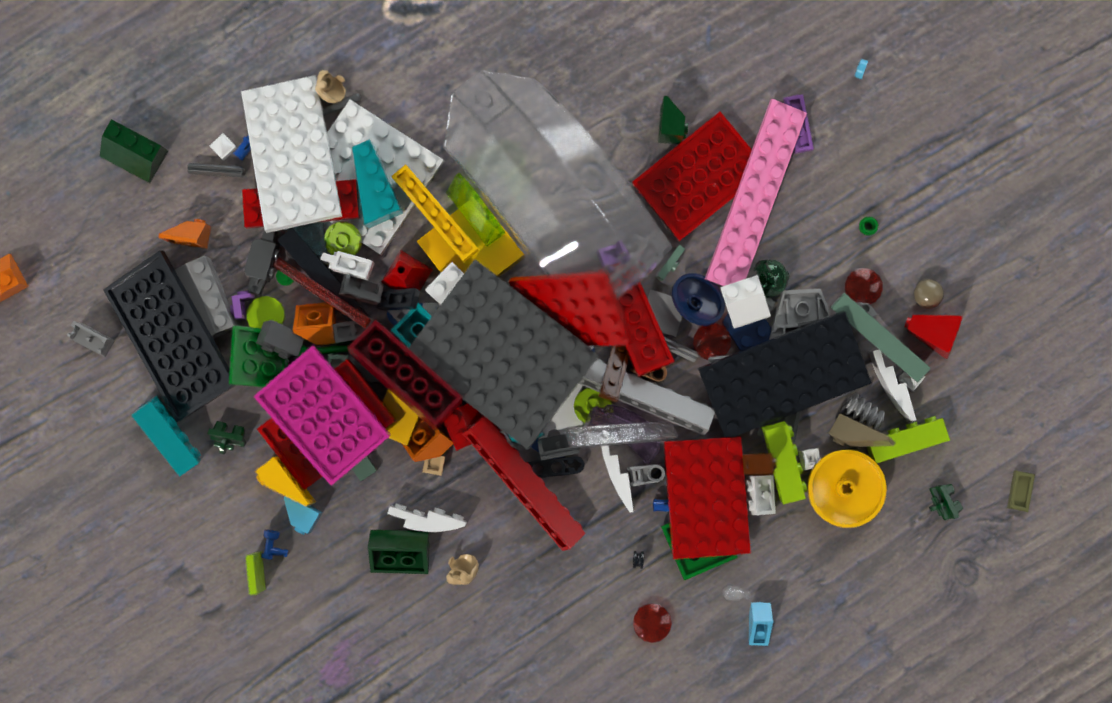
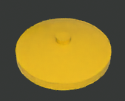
[807,450,887,528]

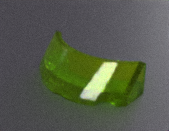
[446,172,505,246]

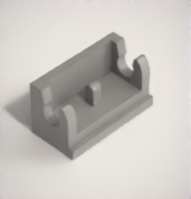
[67,321,114,357]

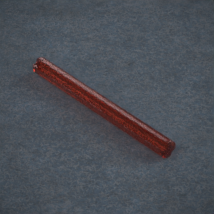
[274,258,371,328]

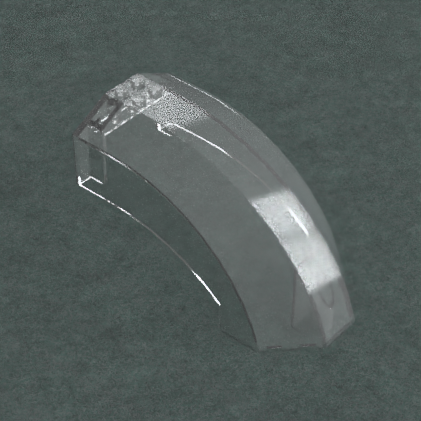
[443,70,673,299]

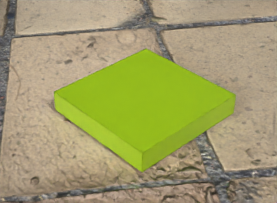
[245,551,266,595]

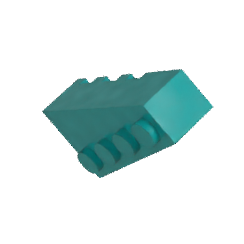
[352,139,403,229]
[131,395,201,477]

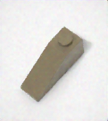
[828,414,896,447]

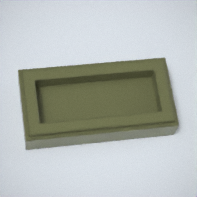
[1007,470,1035,512]

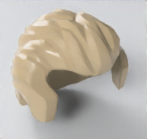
[315,70,346,103]
[446,554,479,585]

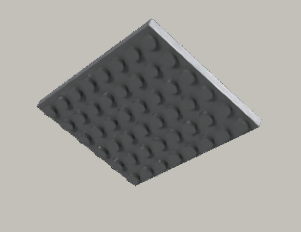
[408,260,600,450]

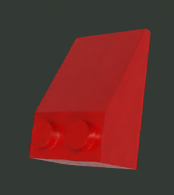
[444,403,503,451]

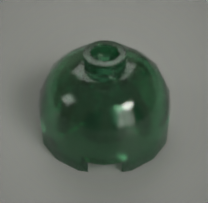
[754,260,789,298]

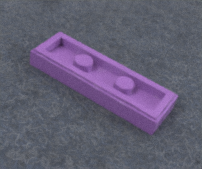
[783,94,814,154]

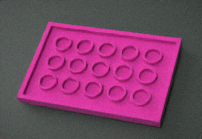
[253,345,391,486]

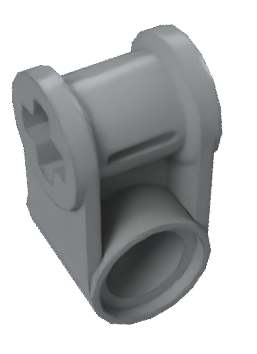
[627,464,665,487]

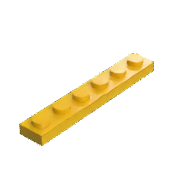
[391,165,479,263]

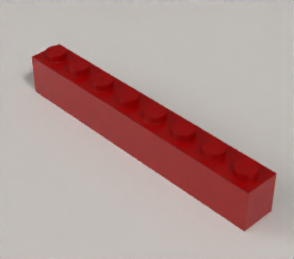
[463,416,586,551]

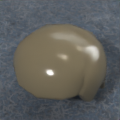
[914,279,944,309]

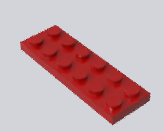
[242,179,360,228]
[595,258,674,377]

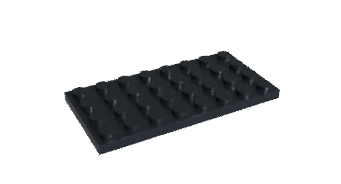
[103,250,236,422]
[698,311,872,438]

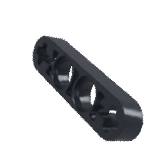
[527,456,584,478]

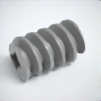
[841,393,885,431]

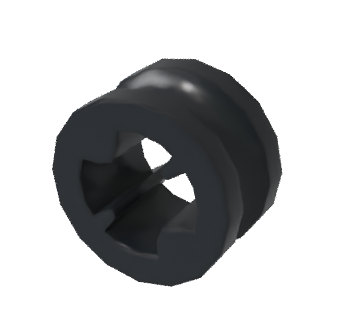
[633,551,644,569]

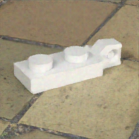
[320,251,375,281]

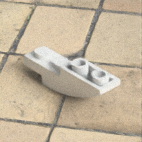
[387,503,467,532]

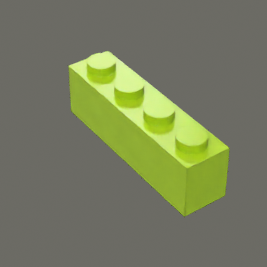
[867,416,950,463]
[762,421,807,505]

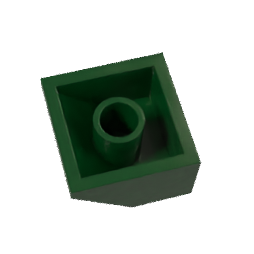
[658,96,688,144]

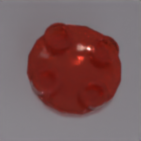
[845,268,883,304]
[693,323,731,360]
[633,603,672,643]

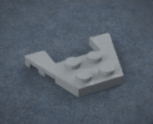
[769,289,830,340]

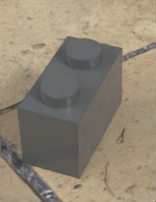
[256,320,304,359]

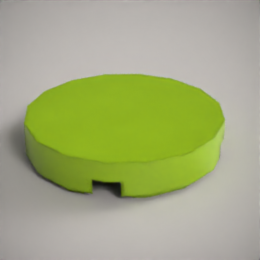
[324,221,362,256]
[247,296,285,329]
[574,388,612,425]

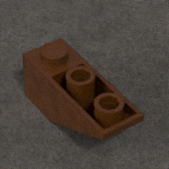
[742,453,777,474]

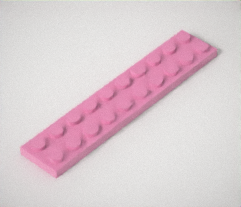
[705,99,807,286]

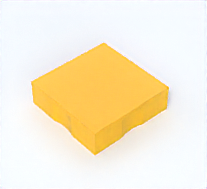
[417,195,525,276]

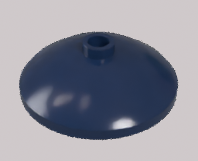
[672,273,725,326]

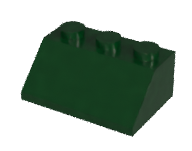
[99,119,168,183]
[367,529,430,574]

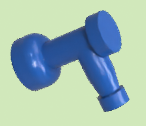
[261,530,288,559]

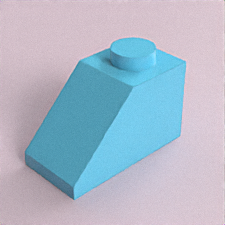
[284,496,323,535]
[749,602,773,646]

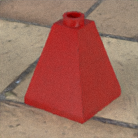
[381,250,433,290]
[904,315,963,359]

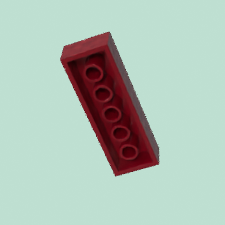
[348,320,463,431]

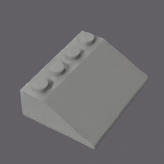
[175,255,238,339]

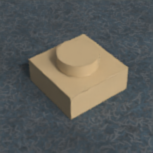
[423,456,445,476]

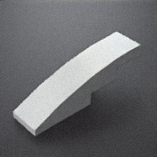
[868,350,916,421]
[599,437,633,512]

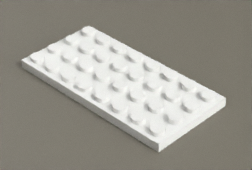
[241,75,342,233]

